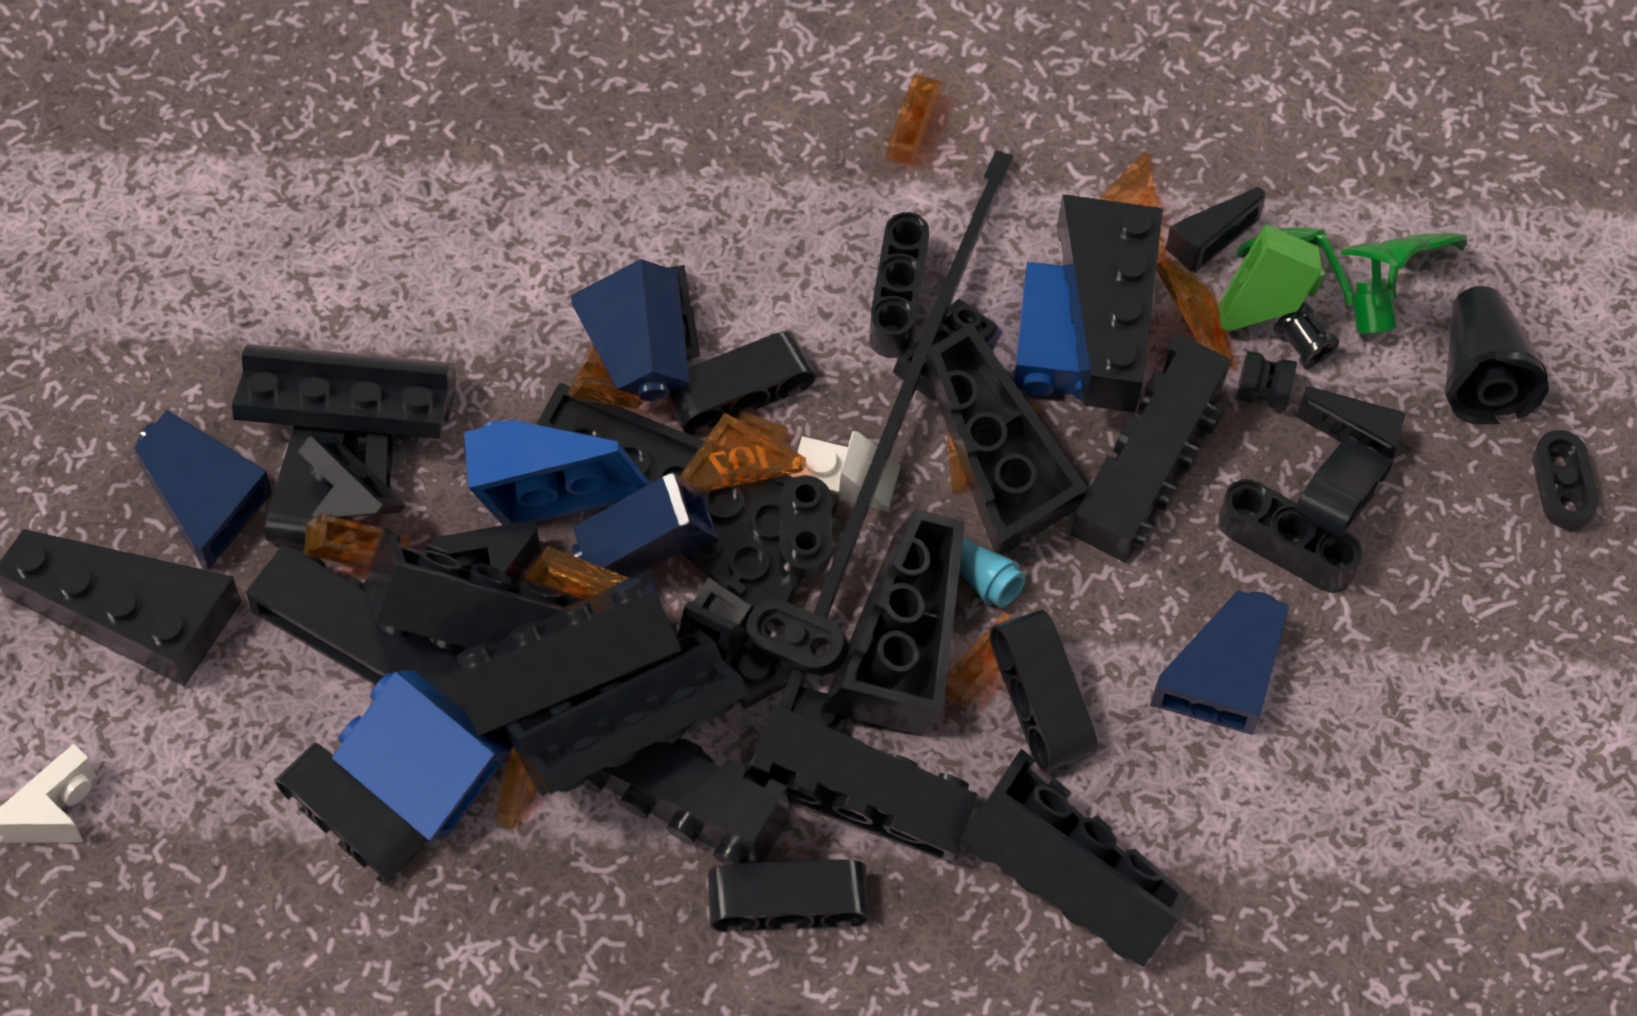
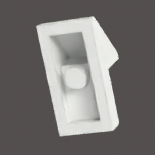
[790,431,901,511]
[0,744,97,843]

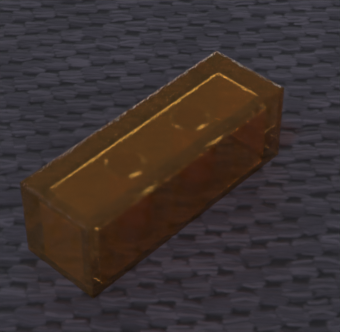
[886,74,943,168]
[304,514,410,569]
[945,612,1013,711]

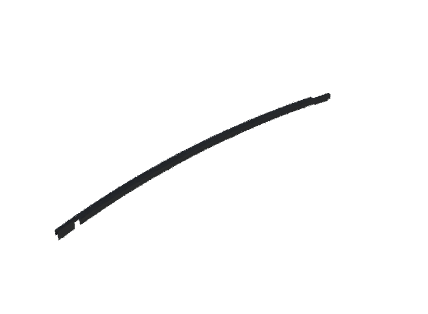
[749,150,1013,776]

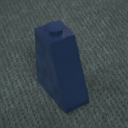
[571,259,689,402]
[134,410,272,570]
[572,473,718,583]
[1150,590,1289,735]

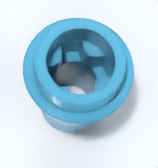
[959,537,1026,608]

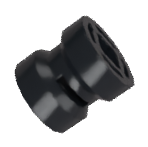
[1236,351,1297,411]

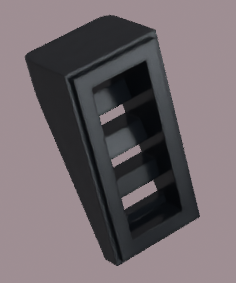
[1165,187,1266,273]
[1296,386,1406,459]

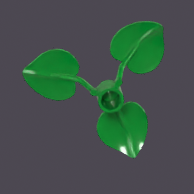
[1236,227,1467,333]

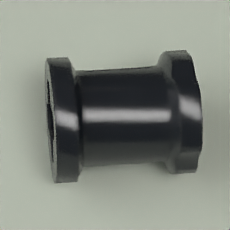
[1273,302,1340,369]

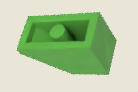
[1219,224,1324,331]

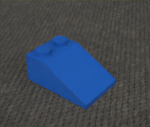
[464,420,651,525]

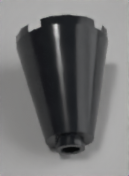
[1445,286,1549,424]

